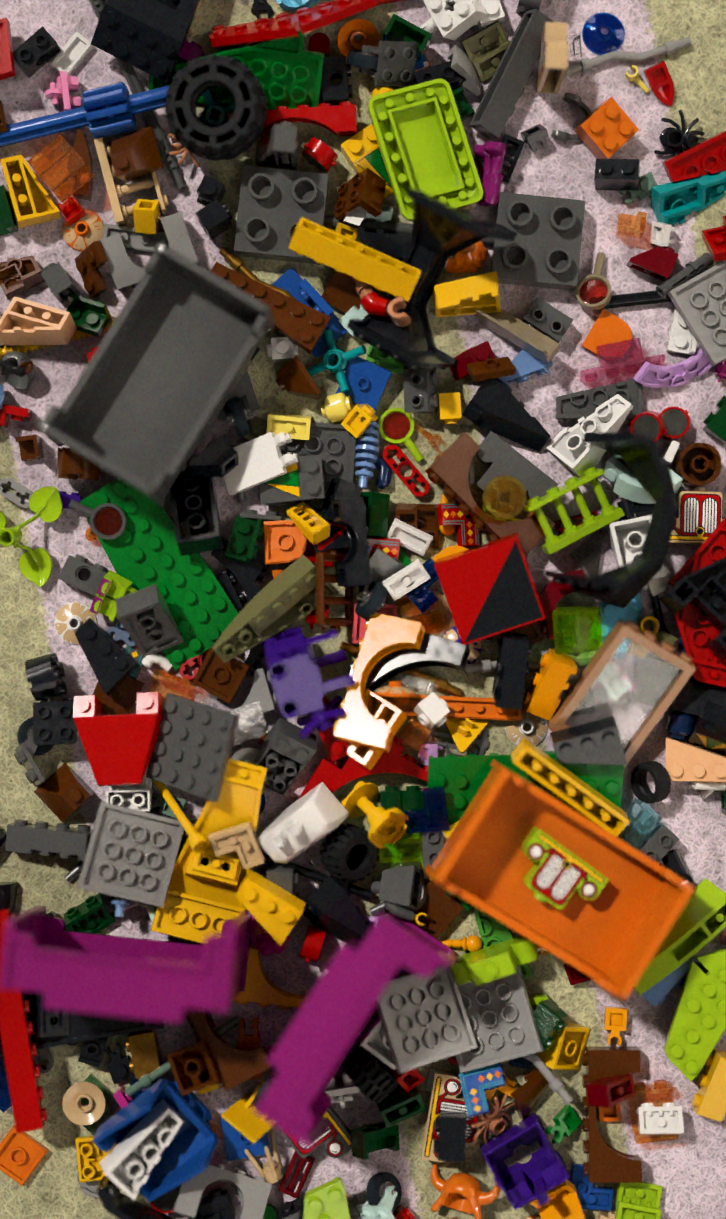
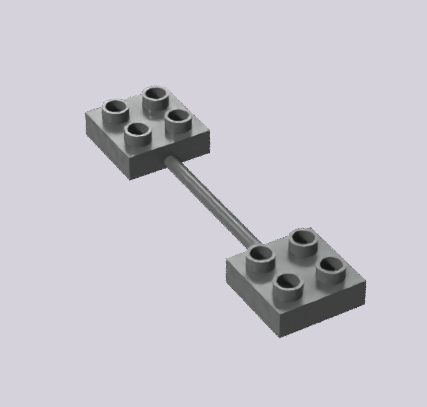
[234,165,585,291]

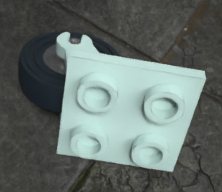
[357,1172,402,1219]

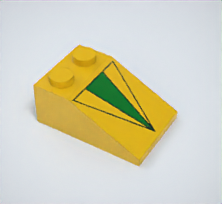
[340,124,393,199]

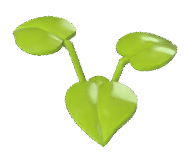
[0,486,63,587]

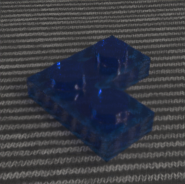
[405,558,439,613]
[404,786,450,834]

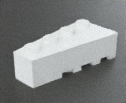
[100,1099,183,1200]

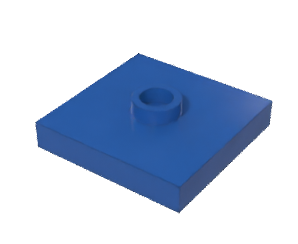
[336,356,392,411]
[220,1117,271,1161]

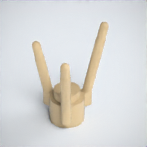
[244,1127,283,1184]

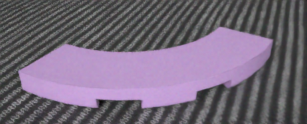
[633,348,712,388]

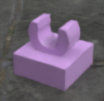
[419,743,443,766]

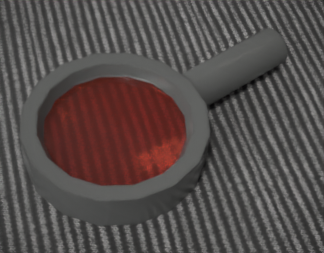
[69,499,128,540]

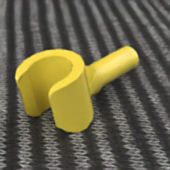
[625,65,650,93]

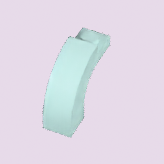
[603,457,683,504]

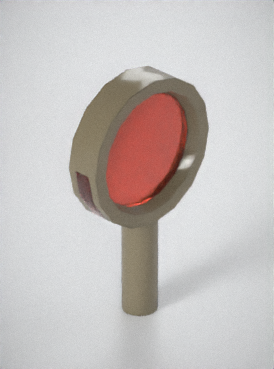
[575,252,612,311]

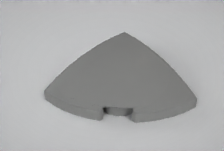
[448,42,481,97]

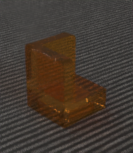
[616,211,647,238]

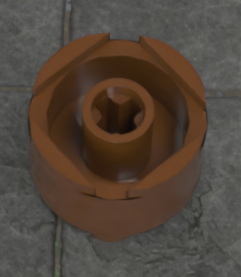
[673,443,721,488]
[57,448,101,481]

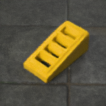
[286,502,330,545]

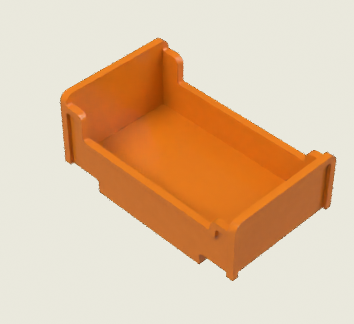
[424,759,694,1000]

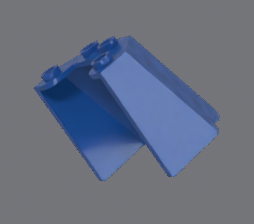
[92,1079,218,1202]

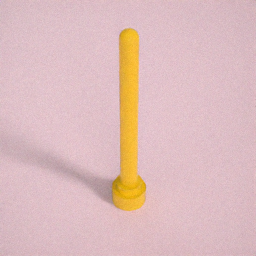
[153,780,209,853]

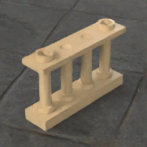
[94,127,170,226]

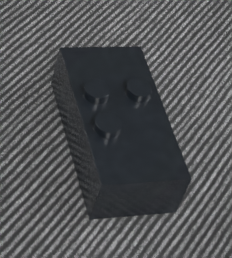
[170,468,224,556]

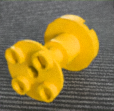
[341,781,408,848]

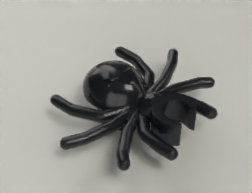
[654,110,705,156]

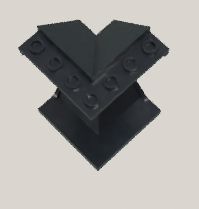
[347,188,518,369]
[545,433,679,608]

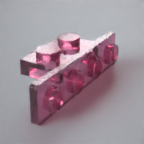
[579,338,666,382]

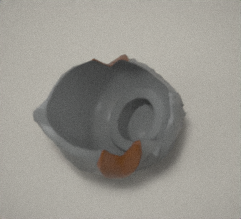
[0,351,35,391]

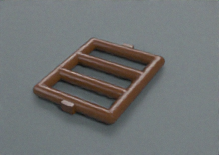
[316,550,353,629]

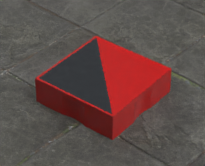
[434,532,546,645]

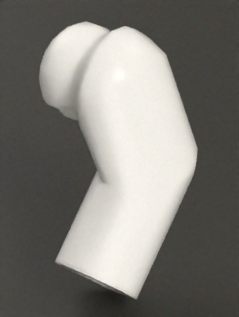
[141,653,173,673]

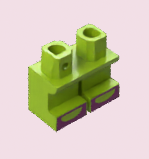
[89,570,137,622]

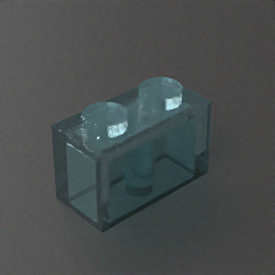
[617,798,662,851]

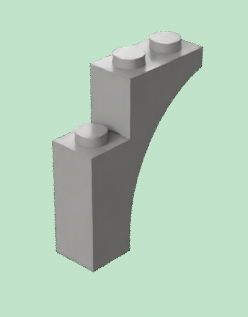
[233,667,278,744]

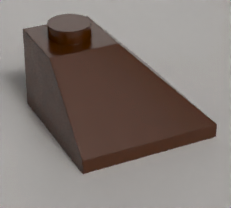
[110,126,164,182]
[275,356,322,400]
[34,762,95,823]
[166,1040,221,1096]

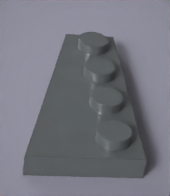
[556,379,642,420]

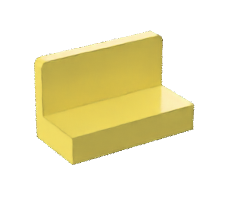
[266,412,312,440]

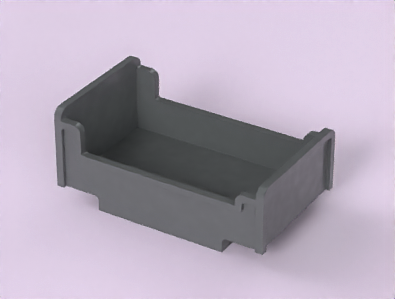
[37,243,276,508]

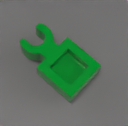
[545,1105,582,1143]

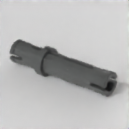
[656,253,714,298]

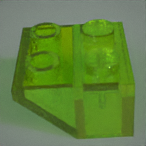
[552,605,603,654]
[379,817,423,863]

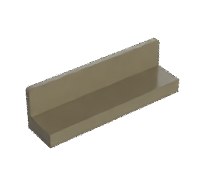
[476,309,561,364]

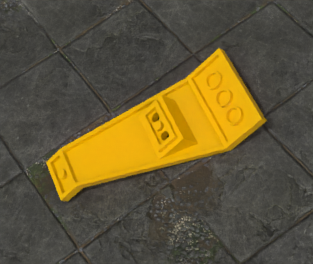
[150,758,267,944]

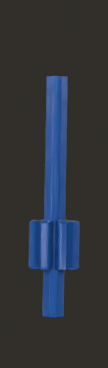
[0,82,169,147]

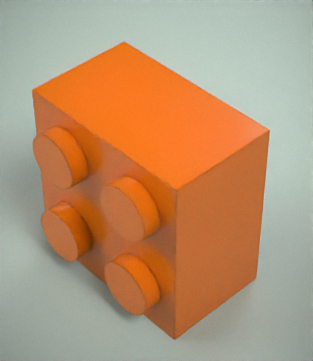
[573,97,639,159]

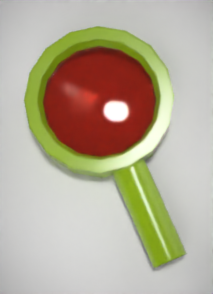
[378,408,424,463]

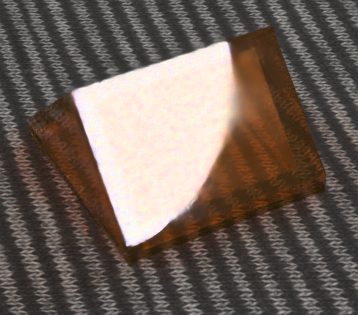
[396,588,449,634]

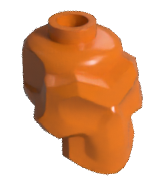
[446,241,488,274]

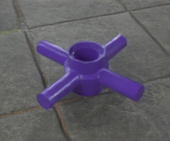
[297,695,346,739]

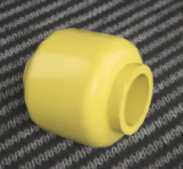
[321,393,354,423]

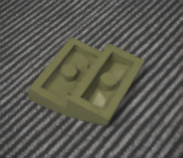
[460,21,510,82]

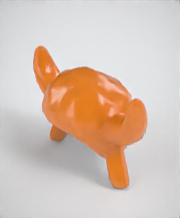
[430,1163,501,1219]

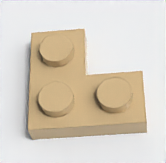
[208,821,265,869]

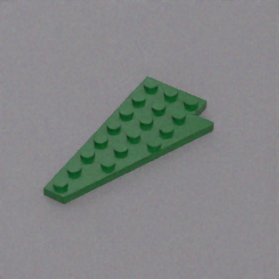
[149,31,324,110]

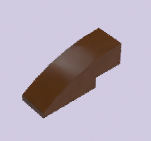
[68,128,94,201]

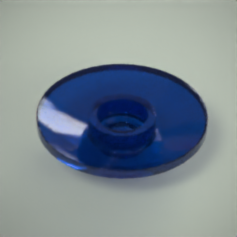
[582,13,625,55]

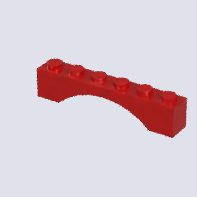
[228,101,359,137]

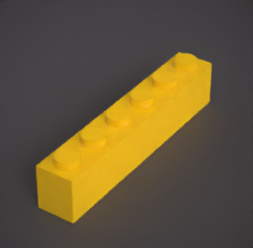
[288,217,422,301]
[511,738,630,837]

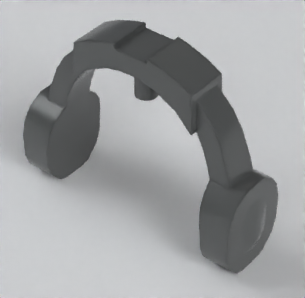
[551,93,591,142]

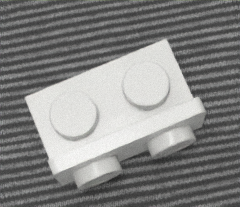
[666,308,700,356]
[636,1103,684,1135]

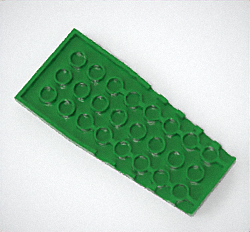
[80,477,239,671]
[425,751,624,838]

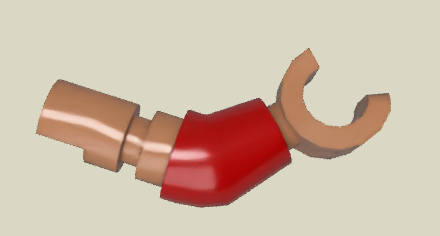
[351,276,411,327]

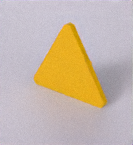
[445,718,489,753]

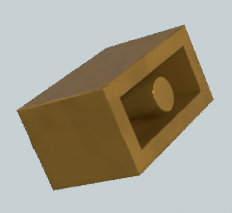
[125,1029,163,1079]

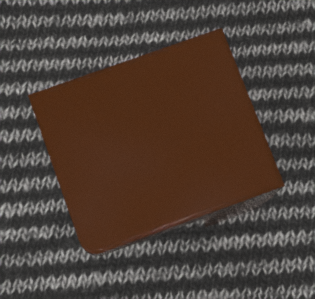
[15,434,44,461]

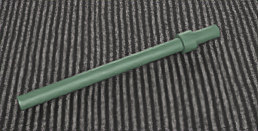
[125,1017,239,1098]

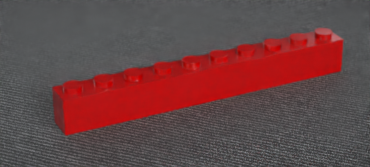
[0,908,48,1134]

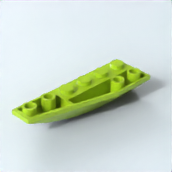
[633,878,726,995]

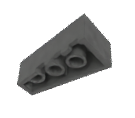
[5,819,92,861]

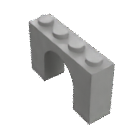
[99,212,199,292]
[172,1163,272,1219]

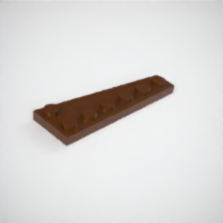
[210,262,331,354]

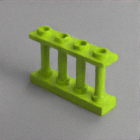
[523,467,625,555]

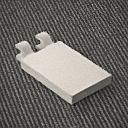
[224,432,299,495]

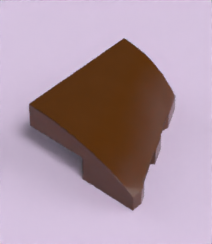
[0,256,45,299]
[396,503,440,549]
[511,1068,549,1120]

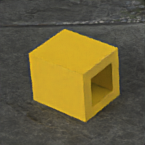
[133,199,161,235]
[438,392,462,425]

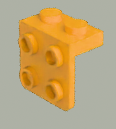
[529,1180,586,1219]

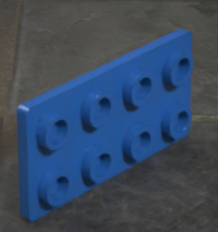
[272,268,348,358]

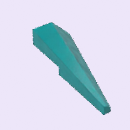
[651,170,726,225]

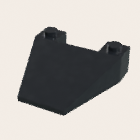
[659,557,726,661]

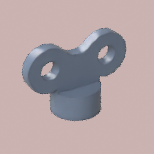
[106,619,136,646]

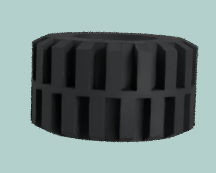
[320,823,380,883]
[343,1045,399,1103]

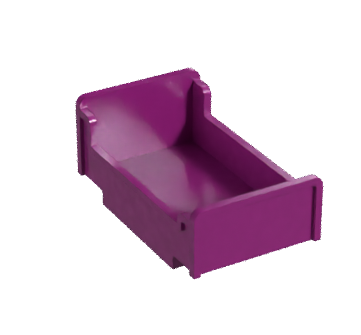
[0,905,252,1023]
[254,913,459,1149]

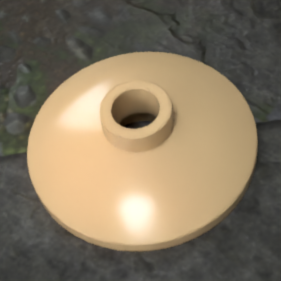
[62,1081,106,1126]

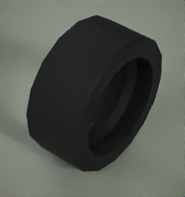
[630,761,671,804]

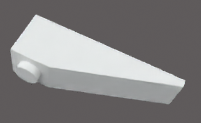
[546,394,633,477]

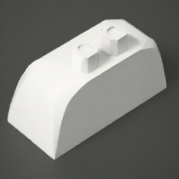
[257,782,348,864]

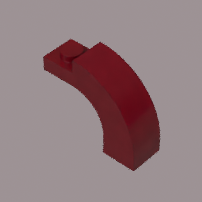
[540,570,584,639]

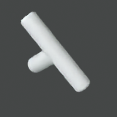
[693,781,726,799]

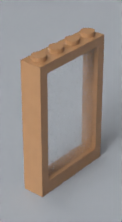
[548,618,696,768]

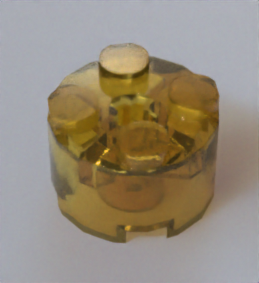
[482,476,527,520]

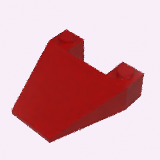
[73,692,165,786]

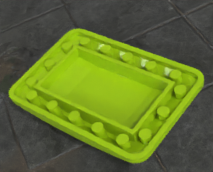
[368,79,483,221]

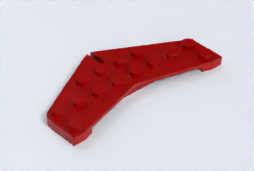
[208,0,379,47]
[666,517,726,687]

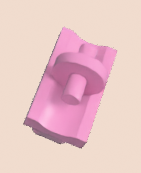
[45,71,81,112]

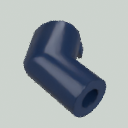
[374,456,392,489]

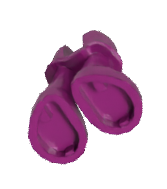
[474,142,506,207]

